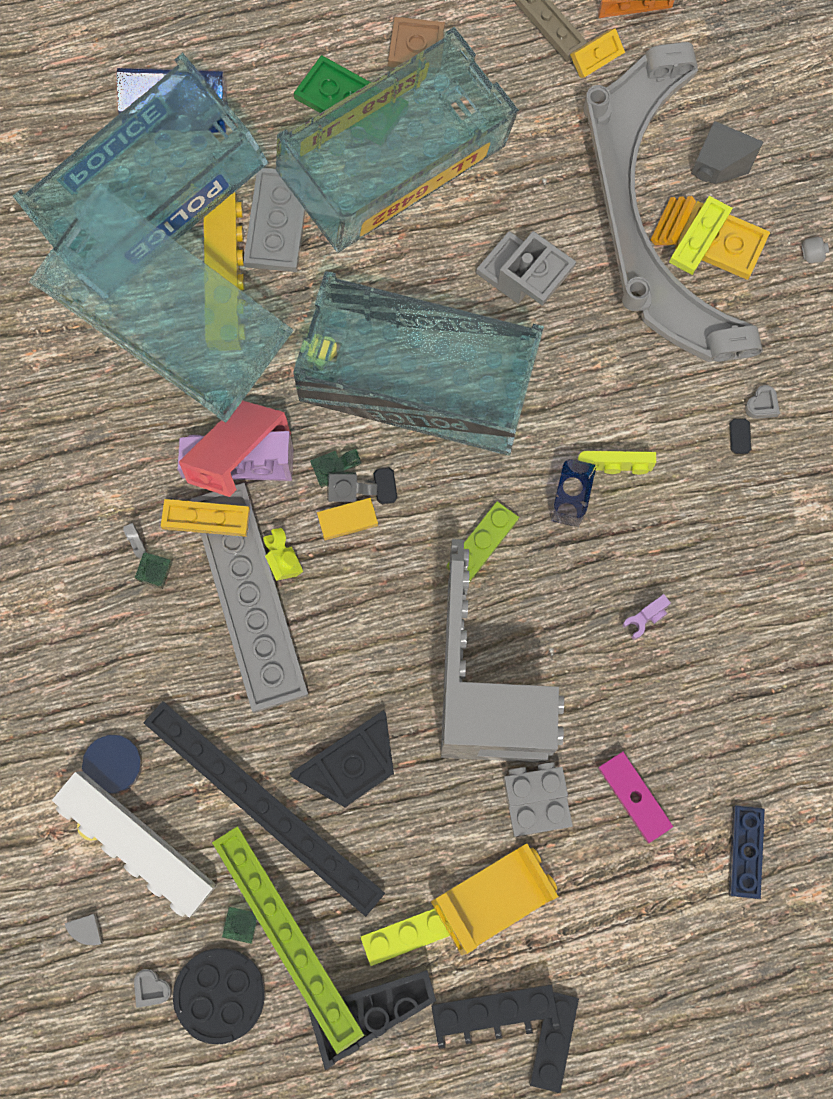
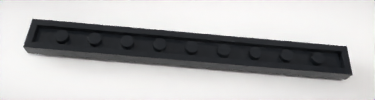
[143,701,385,917]

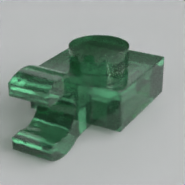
[310,449,361,488]

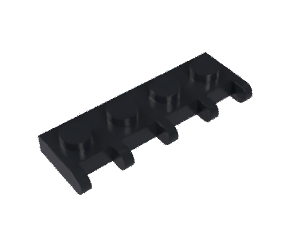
[431,984,560,1049]

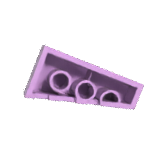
[178,431,294,481]

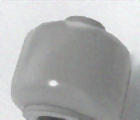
[801,236,829,263]

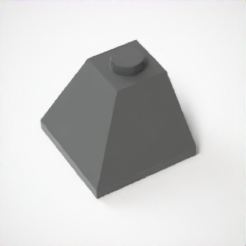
[691,121,763,184]

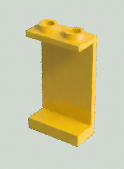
[431,844,559,956]

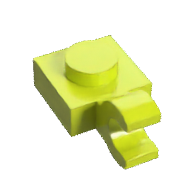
[263,528,303,581]

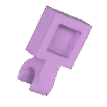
[622,594,671,640]

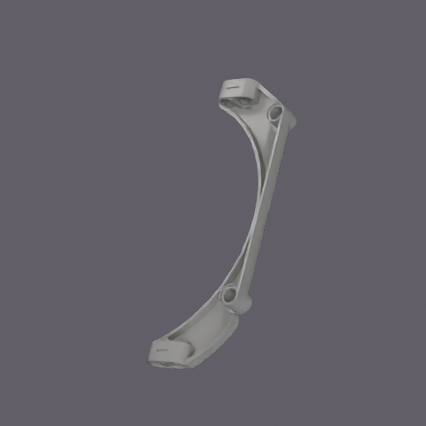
[583,42,763,362]

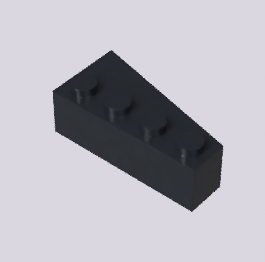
[308,964,436,1070]

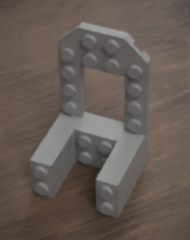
[441,539,564,763]

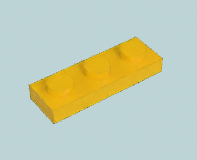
[161,499,250,537]

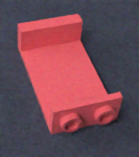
[179,400,291,497]

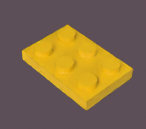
[675,201,770,280]

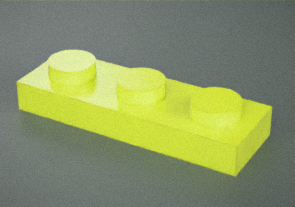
[669,196,733,275]
[361,909,450,966]

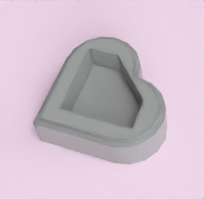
[745,385,780,419]
[134,969,172,1008]

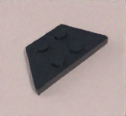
[289,710,394,808]

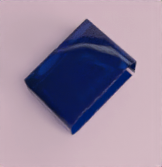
[551,459,596,527]

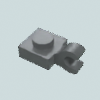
[327,472,377,502]

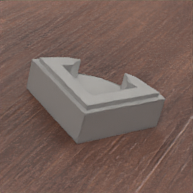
[123,523,148,559]
[64,914,103,945]

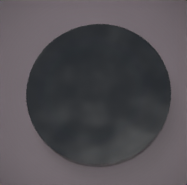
[173,948,266,1044]

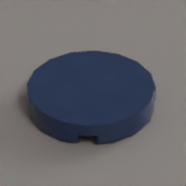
[82,735,142,794]

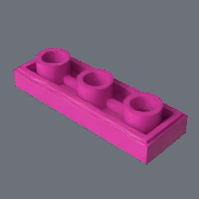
[598,752,673,844]

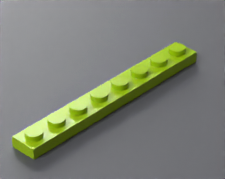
[212,826,365,1054]

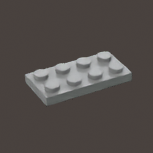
[243,167,310,272]

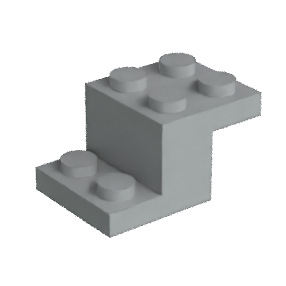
[476,231,577,306]

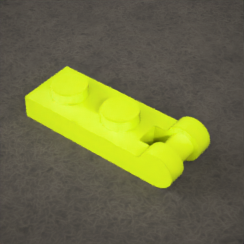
[575,451,656,475]

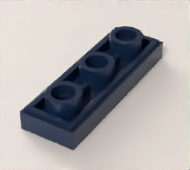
[729,805,765,899]

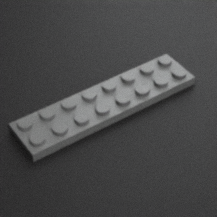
[191,483,309,713]

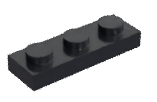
[529,992,579,1093]

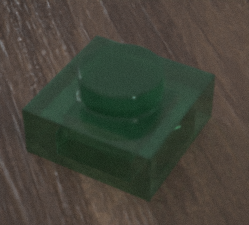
[134,552,172,589]
[222,907,258,944]

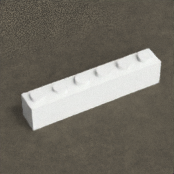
[52,771,218,917]

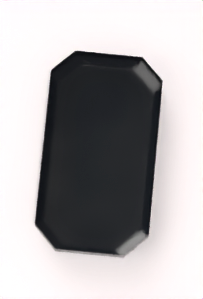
[729,418,752,454]
[373,467,398,505]

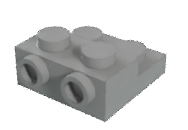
[503,762,573,837]

